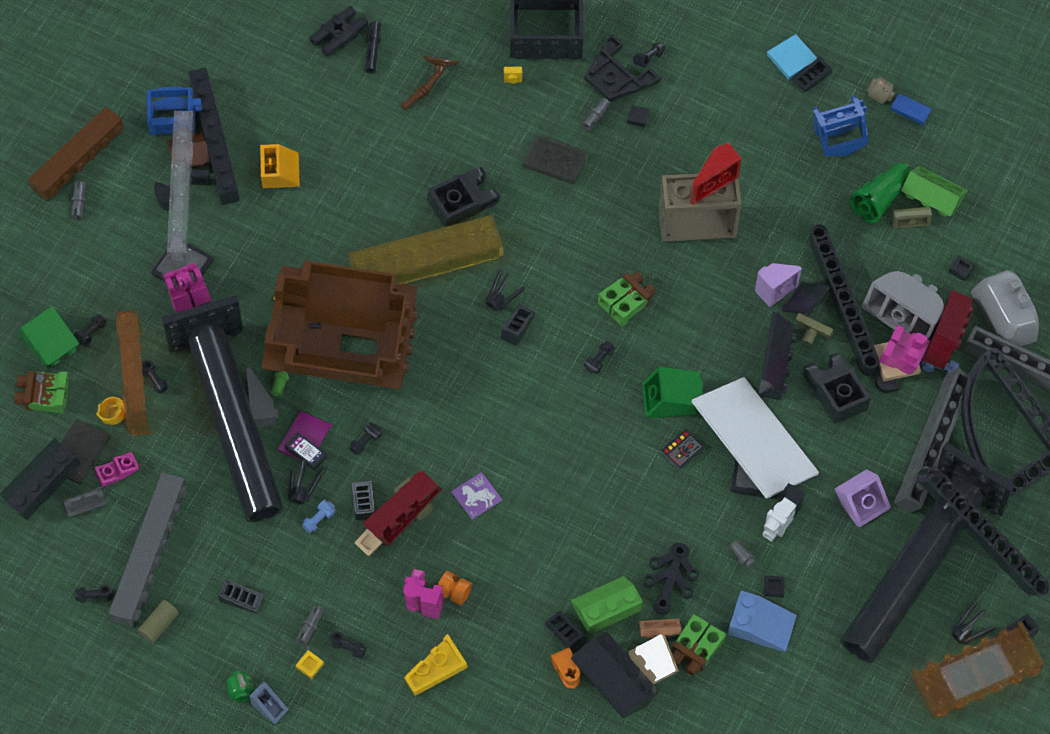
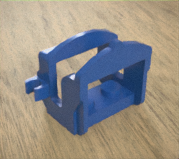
[147,87,202,135]
[813,96,868,156]

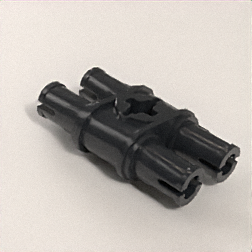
[309,6,368,57]

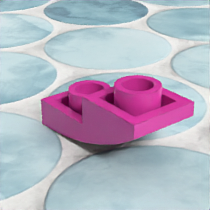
[94,452,139,487]

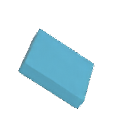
[767,34,817,80]

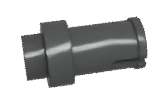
[729,540,756,569]

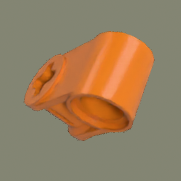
[550,647,581,689]

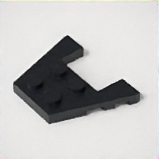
[584,34,661,102]

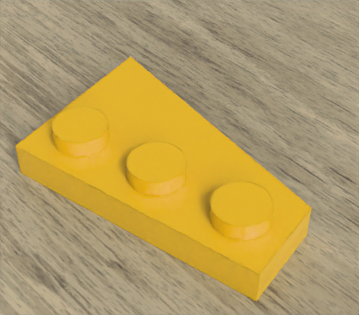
[404,634,468,696]

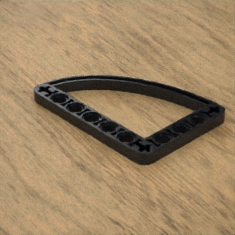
[961,348,1050,498]

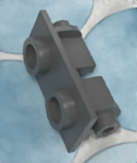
[63,487,107,518]

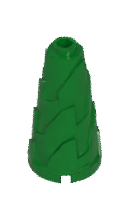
[849,163,911,223]

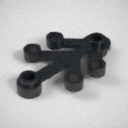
[643,543,699,615]

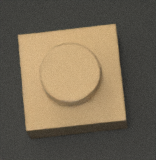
[355,529,383,557]

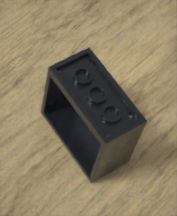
[510,0,583,60]

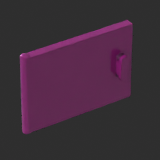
[278,411,332,461]

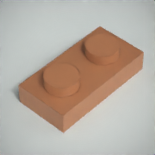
[639,619,681,638]

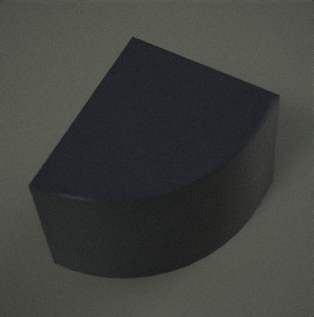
[154,182,178,212]

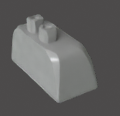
[971,270,1039,347]
[862,271,945,340]

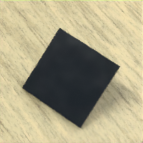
[782,282,830,315]

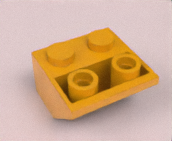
[260,144,300,188]

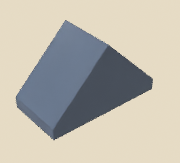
[250,681,289,724]

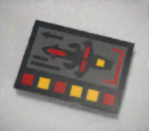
[661,429,704,469]

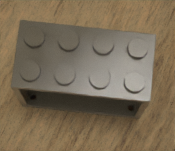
[658,173,741,242]

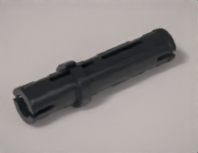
[364,21,381,74]

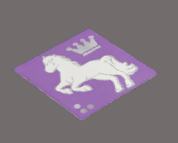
[451,472,502,519]

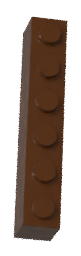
[28,107,124,201]

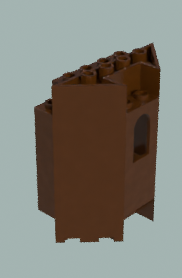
[262,260,418,389]

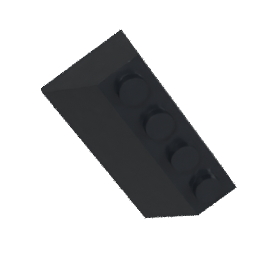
[758,312,796,400]
[0,438,82,520]
[571,632,659,718]

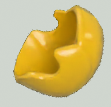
[96,397,127,425]

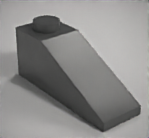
[246,368,279,428]

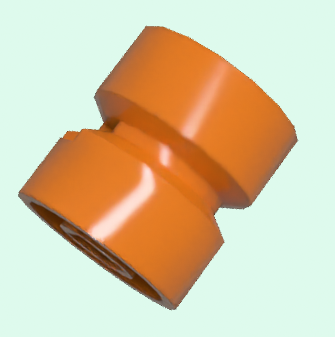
[438,570,473,606]

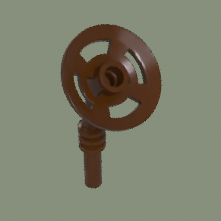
[401,56,459,110]

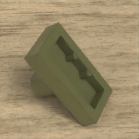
[795,313,833,345]

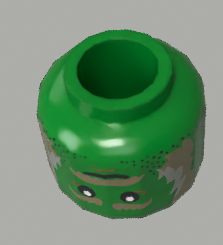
[226,671,254,703]

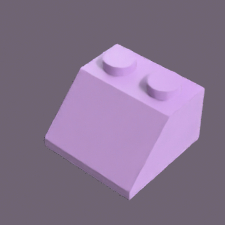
[755,263,802,307]
[835,469,891,527]

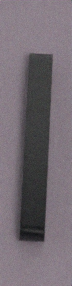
[809,224,879,376]
[917,467,1050,596]

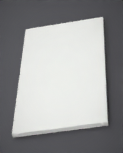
[691,377,819,499]

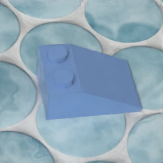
[728,591,797,652]

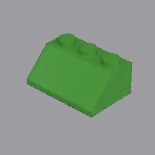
[901,166,968,217]
[571,576,643,635]

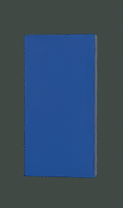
[890,94,932,125]

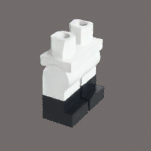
[763,483,805,542]

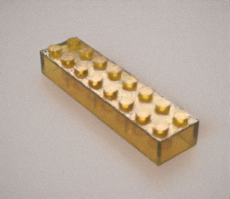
[348,215,503,284]

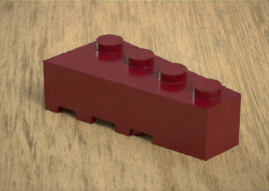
[922,290,974,370]
[362,470,443,547]

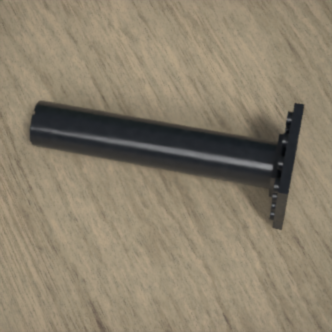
[161,295,283,522]
[840,442,1015,663]

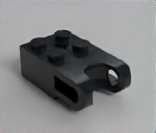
[427,167,501,229]
[803,353,871,424]

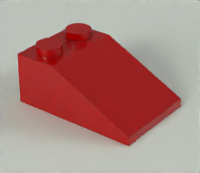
[690,142,742,205]

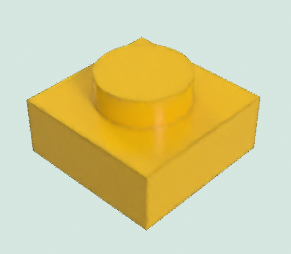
[504,67,522,84]
[295,650,324,679]

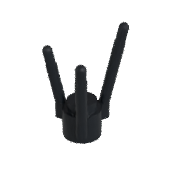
[485,269,525,311]
[288,459,325,505]
[951,600,996,644]

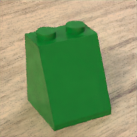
[17,306,79,367]
[642,367,703,418]

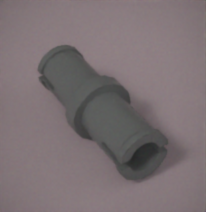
[581,98,611,132]
[71,181,86,220]
[295,606,324,646]

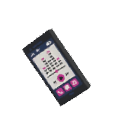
[285,432,327,470]

